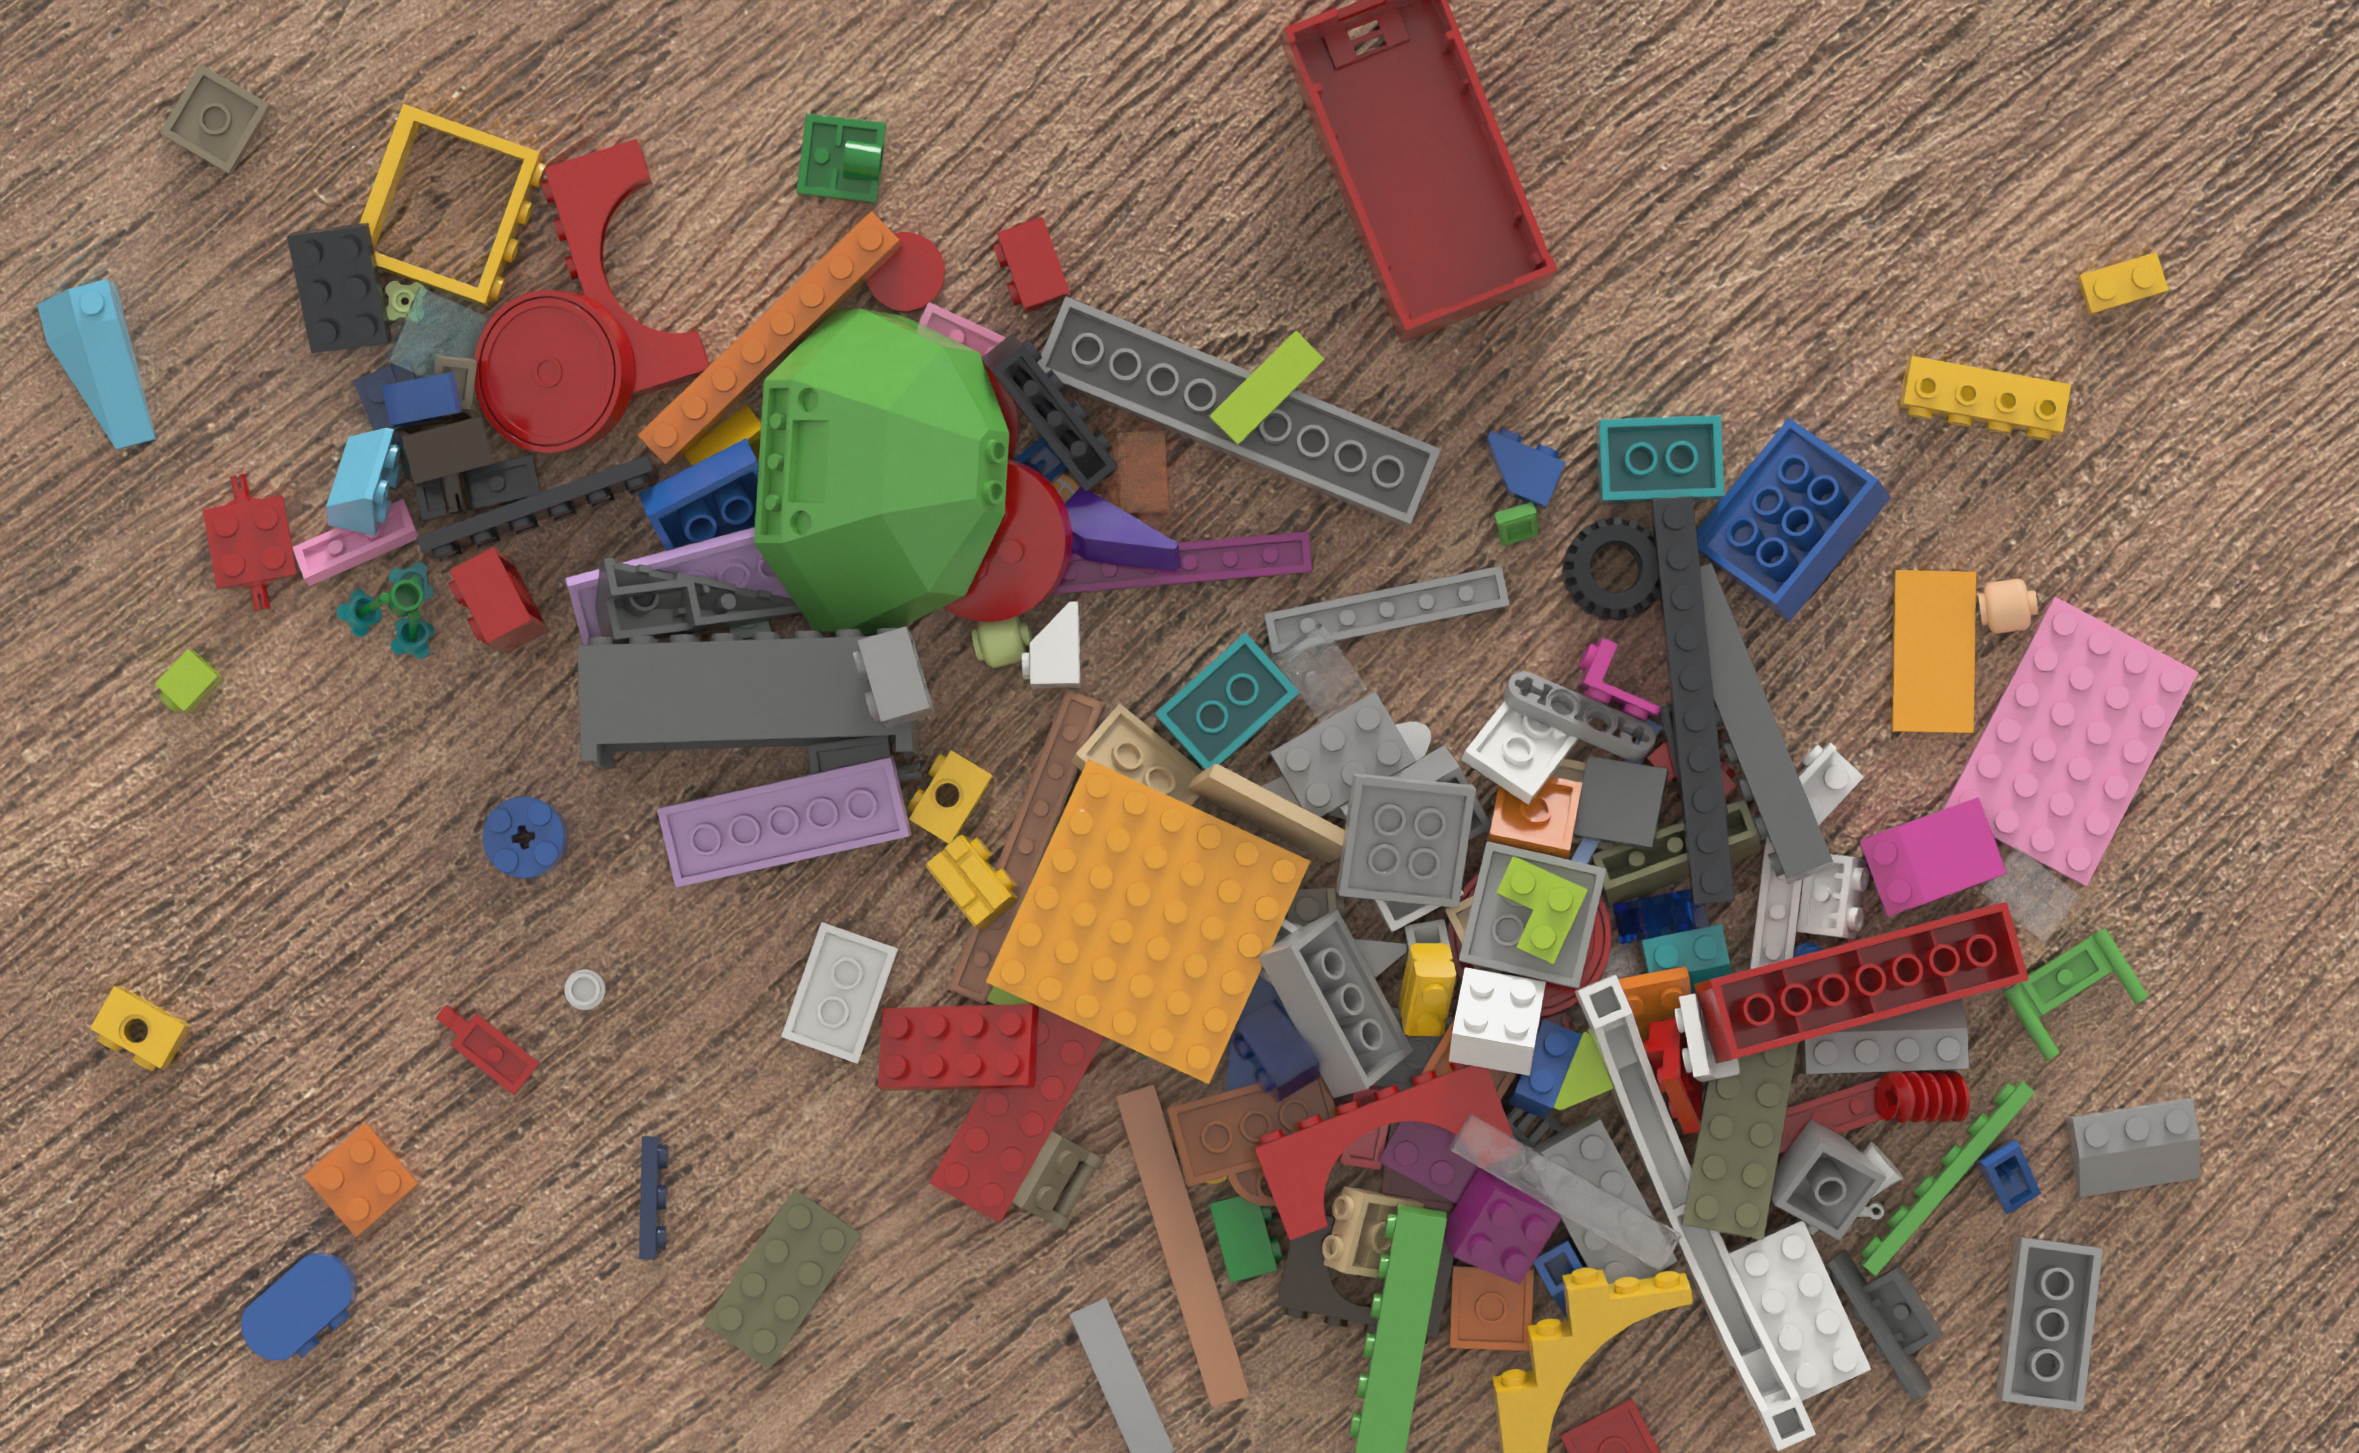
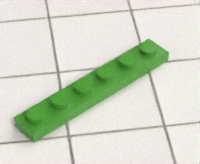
[1859,1081,2035,1276]

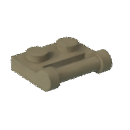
[1012,1131,1105,1230]

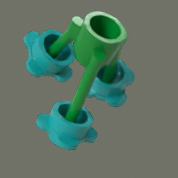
[336,562,435,659]

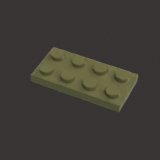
[703,1188,862,1369]

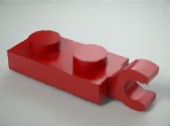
[436,1005,540,1095]

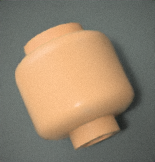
[1978,579,2038,634]

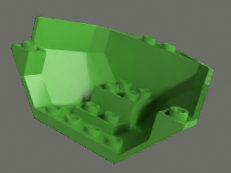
[754,309,1009,635]

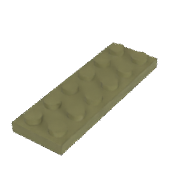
[1681,1042,1798,1240]

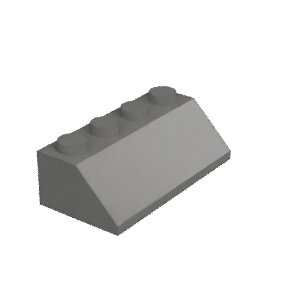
[1258,910,1413,1098]
[1800,998,1969,1074]

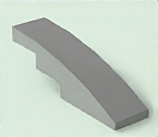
[1069,1298,1176,1453]

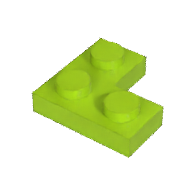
[1496,856,1588,965]

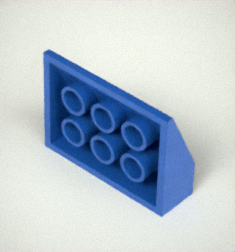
[1696,418,1891,622]

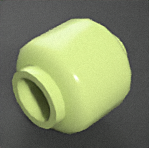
[971,616,1033,668]

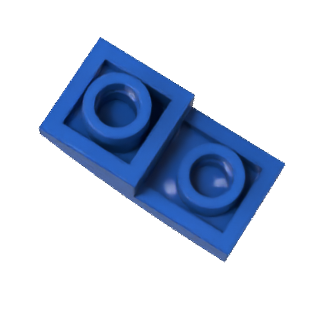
[382,372,462,425]

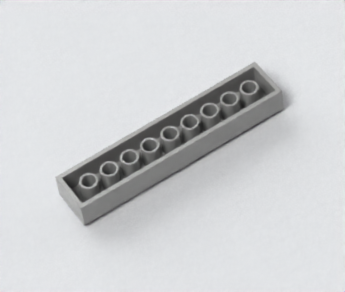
[1038,296,1441,528]

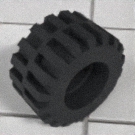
[1562,517,1660,621]

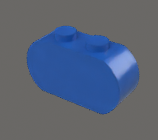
[241,1253,357,1360]

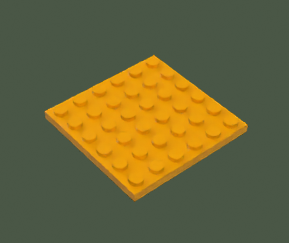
[986,759,1311,1084]

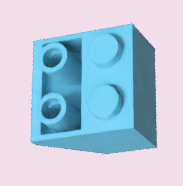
[326,428,402,536]

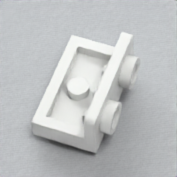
[1675,994,1740,1082]

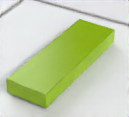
[1209,331,1325,446]

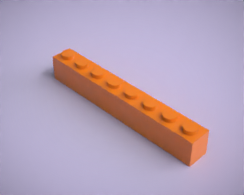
[638,211,903,467]

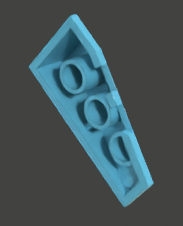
[37,279,156,450]

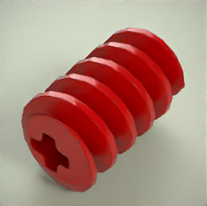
[1877,1071,1970,1123]

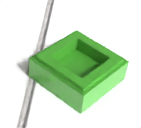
[1494,502,1540,546]

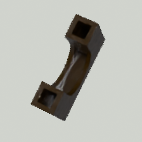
[1277,1214,1454,1344]

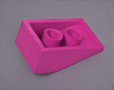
[1860,797,2007,917]

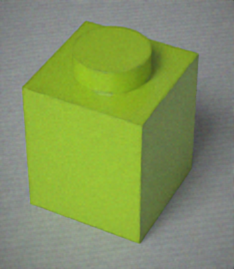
[155,649,224,714]

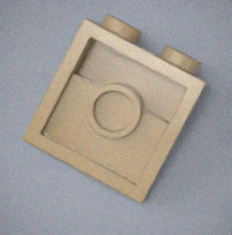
[1322,1186,1424,1279]

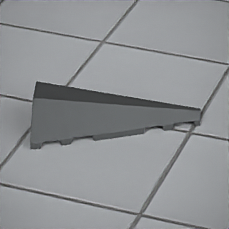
[595,558,803,644]

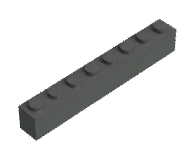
[1700,563,1834,884]

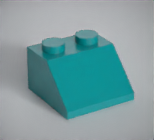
[1638,924,1731,995]

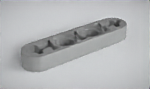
[1503,671,1656,761]

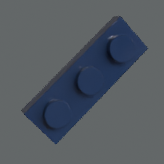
[639,1136,669,1259]

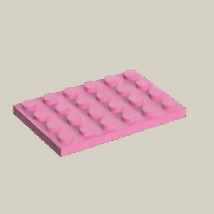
[1942,597,2198,887]

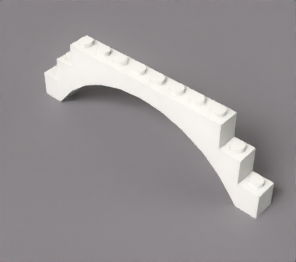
[1575,975,1816,1451]

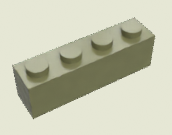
[1592,799,1761,907]

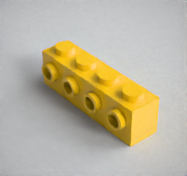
[1898,356,2071,441]

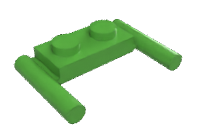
[2003,928,2149,1061]

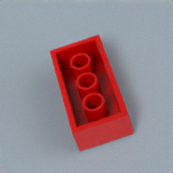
[448,547,549,654]

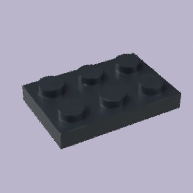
[287,223,392,353]

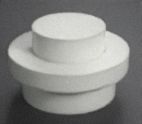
[564,969,606,1010]

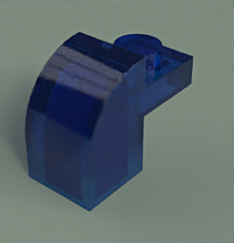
[1613,889,1709,944]

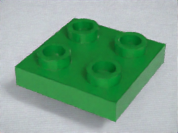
[796,113,887,204]

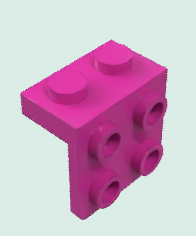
[1577,638,1661,721]

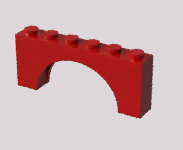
[541,139,710,399]
[1254,1062,1519,1240]

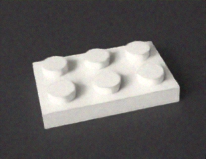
[1461,688,1593,805]
[781,922,898,1064]

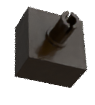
[394,410,494,513]

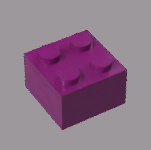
[1443,1167,1561,1285]

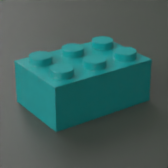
[1596,415,1724,505]
[1155,632,1300,770]

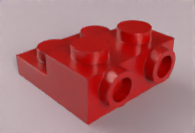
[1643,1018,1703,1134]

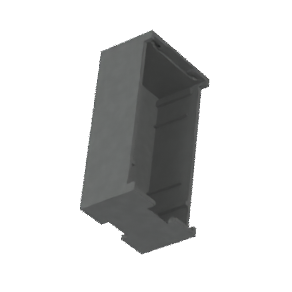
[578,628,920,769]

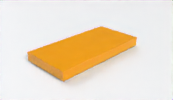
[1891,570,1976,734]

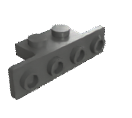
[1828,1249,1943,1401]

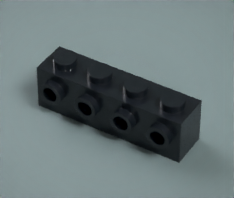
[982,333,1117,491]

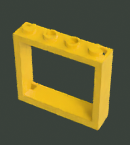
[360,104,547,308]

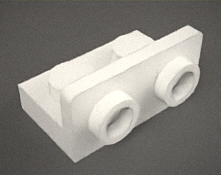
[1798,743,1864,825]
[1797,854,1869,939]

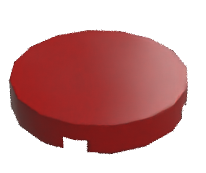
[867,232,946,313]

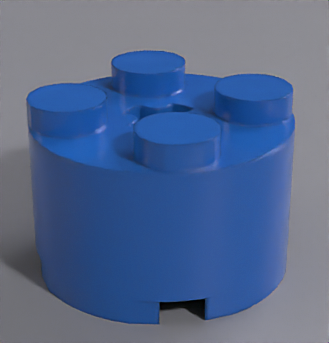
[483,797,569,879]

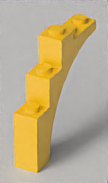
[1492,1267,1693,1453]

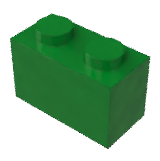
[1209,1195,1283,1283]

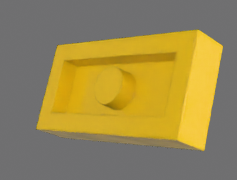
[2077,252,2168,315]

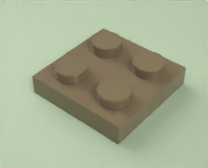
[160,64,272,175]

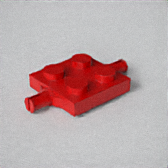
[202,474,298,612]

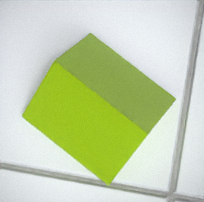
[1553,1031,1614,1111]

